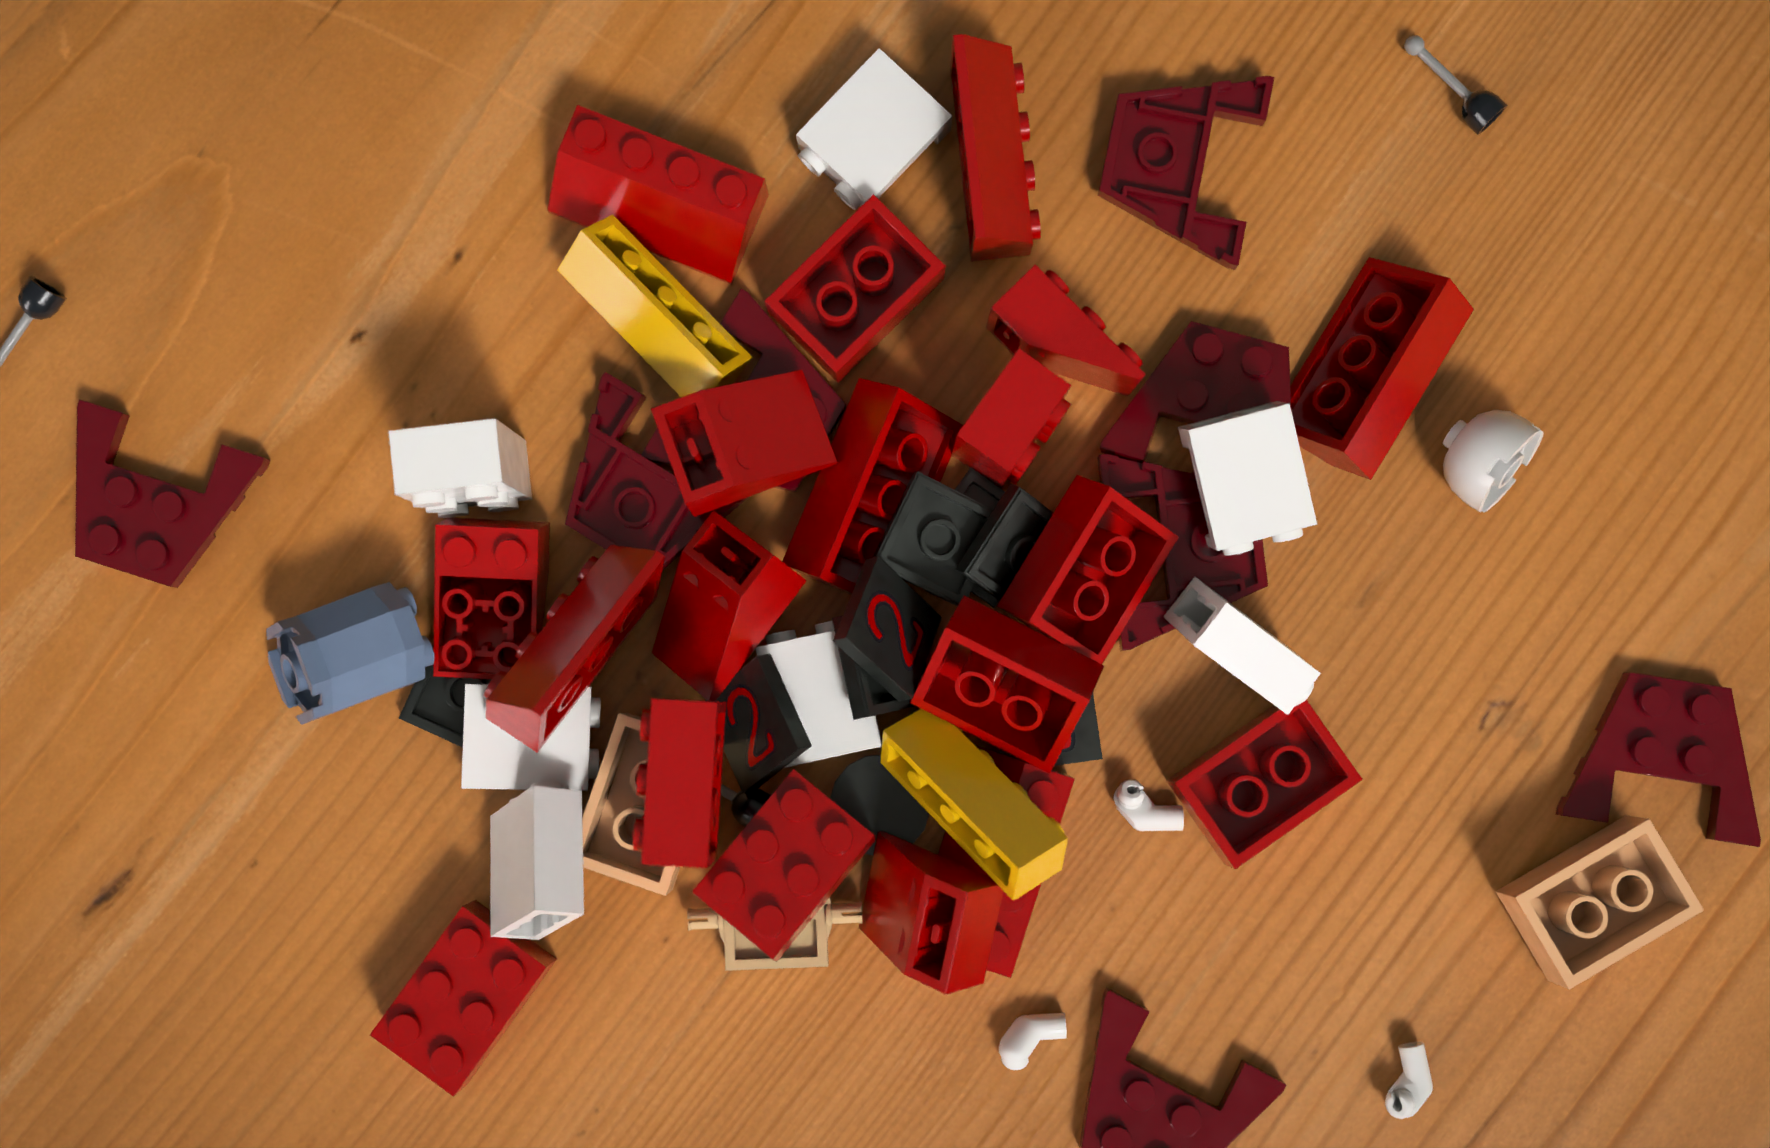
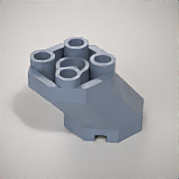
[266,582,434,725]

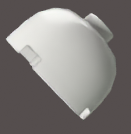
[1443,410,1544,512]

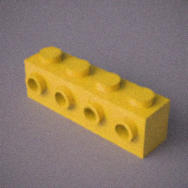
[557,214,752,397]
[880,709,1068,901]

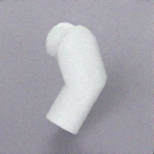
[1114,780,1184,831]
[999,1013,1067,1070]
[1385,1042,1433,1119]

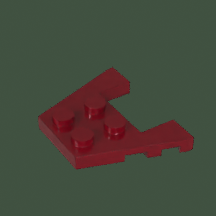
[1097,76,1275,270]
[641,289,846,492]
[1100,321,1291,463]
[565,372,749,569]
[75,399,271,588]
[1097,454,1268,651]
[1556,672,1761,847]
[1079,987,1286,1148]

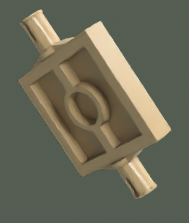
[687,897,863,971]

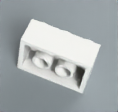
[389,418,532,518]

